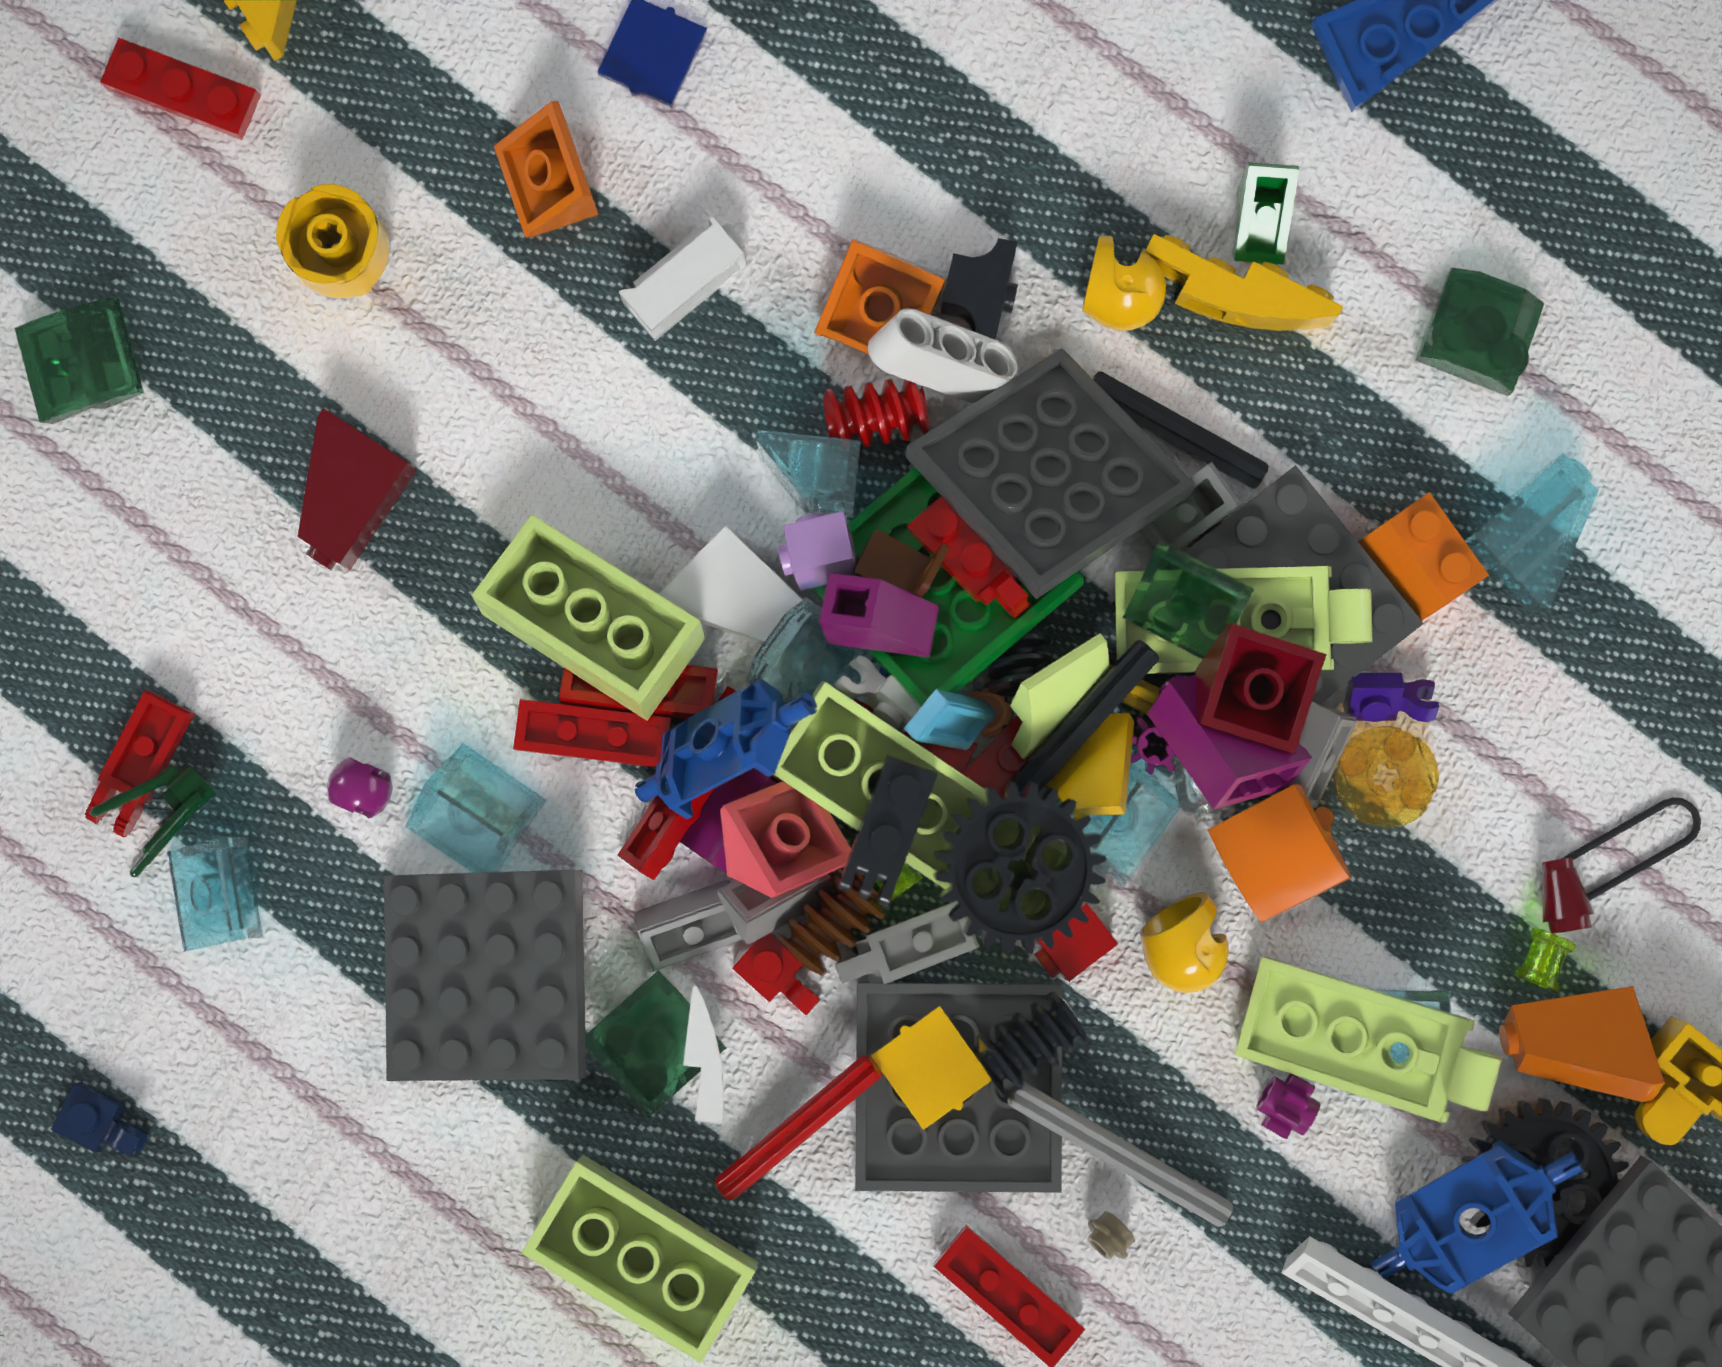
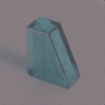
[1464,453,1599,615]

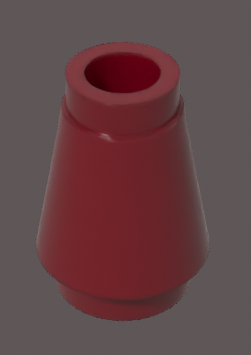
[1542,858,1594,934]

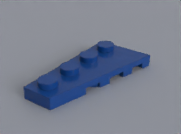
[1311,0,1498,113]

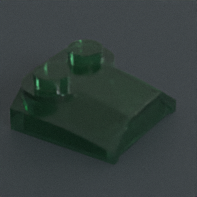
[1415,268,1544,396]
[585,970,727,1118]

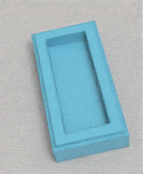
[904,689,996,750]

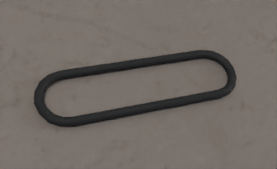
[1561,797,1701,901]

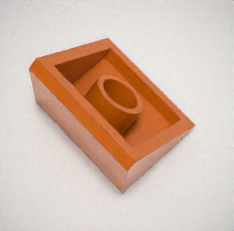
[494,101,599,238]

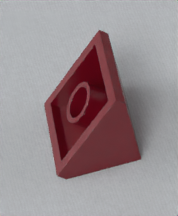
[1196,623,1327,754]

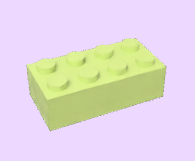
[472,514,705,721]
[521,1155,758,1363]

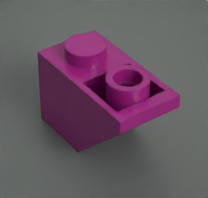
[819,573,939,658]

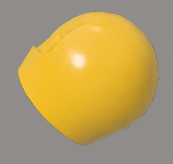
[1082,235,1166,331]
[1140,892,1229,993]

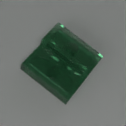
[14,297,144,424]

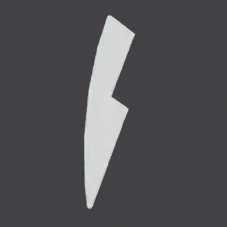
[683,985,724,1124]

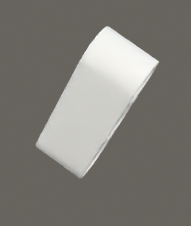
[868,308,1018,403]

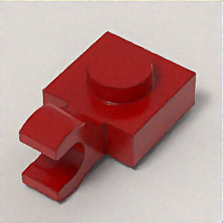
[732,933,821,1015]

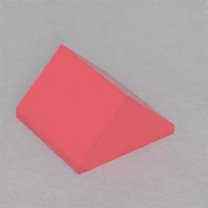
[720,781,851,898]

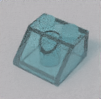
[756,430,860,518]

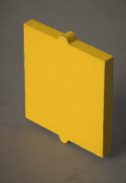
[871,1005,991,1130]

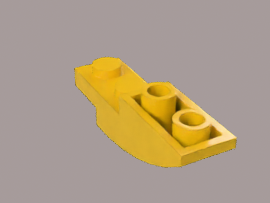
[1145,234,1343,331]

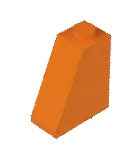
[1499,986,1665,1102]

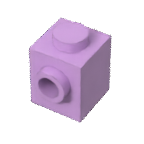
[778,511,857,590]

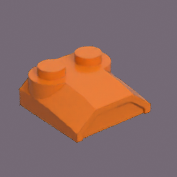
[814,239,947,354]

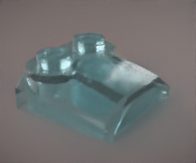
[745,597,879,704]

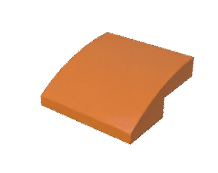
[1207,784,1352,922]

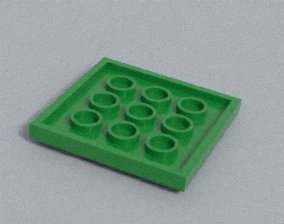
[810,467,1084,708]

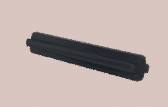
[1093,371,1269,489]
[1009,639,1159,795]

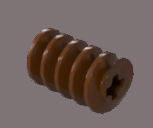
[774,873,887,976]

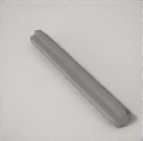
[1008,1081,1233,1227]

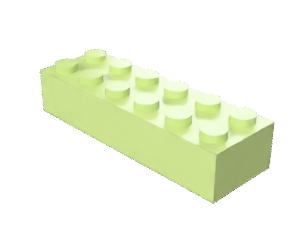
[774,681,1067,915]

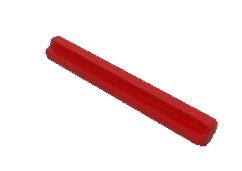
[714,1055,882,1201]

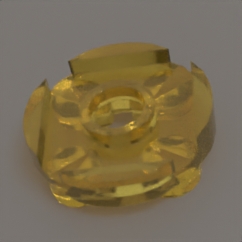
[1333,726,1439,828]

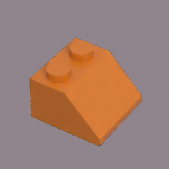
[1358,492,1489,621]

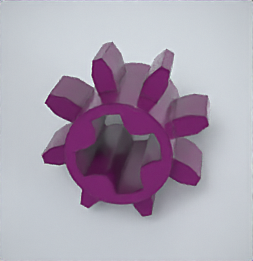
[1130,716,1175,776]
[1256,1073,1321,1139]

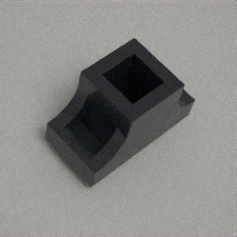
[940,238,1018,340]

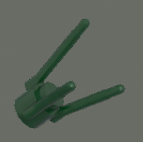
[90,765,216,878]

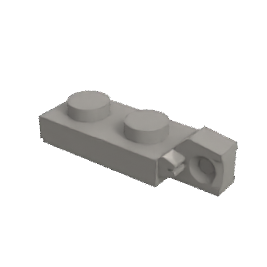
[835,901,979,984]

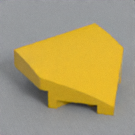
[1046,713,1134,817]

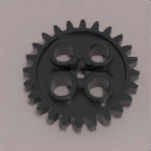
[933,781,1106,954]
[1461,1098,1629,1269]

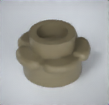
[1087,1211,1135,1260]

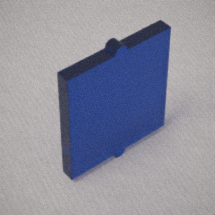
[597,0,708,108]

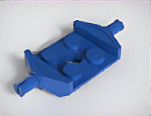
[635,678,817,819]
[1370,1140,1584,1294]

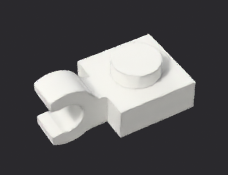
[834,655,920,733]

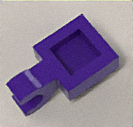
[1343,673,1440,722]

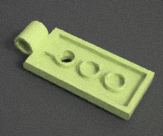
[1115,566,1372,674]
[1235,956,1502,1123]

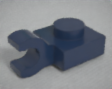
[51,1082,150,1156]

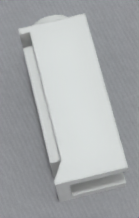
[619,215,746,341]

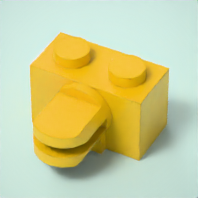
[1634,1016,1722,1145]

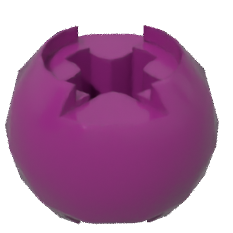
[326,757,393,819]

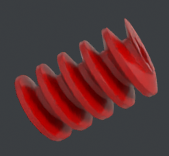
[823,379,930,450]

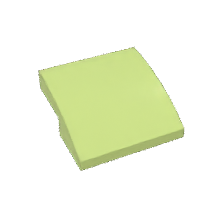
[1010,633,1109,760]

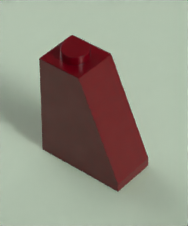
[297,408,417,570]

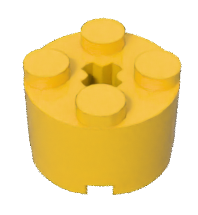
[276,184,390,298]

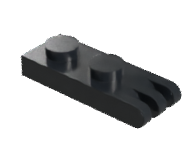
[837,755,938,907]

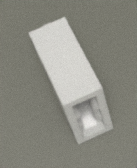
[658,525,814,651]

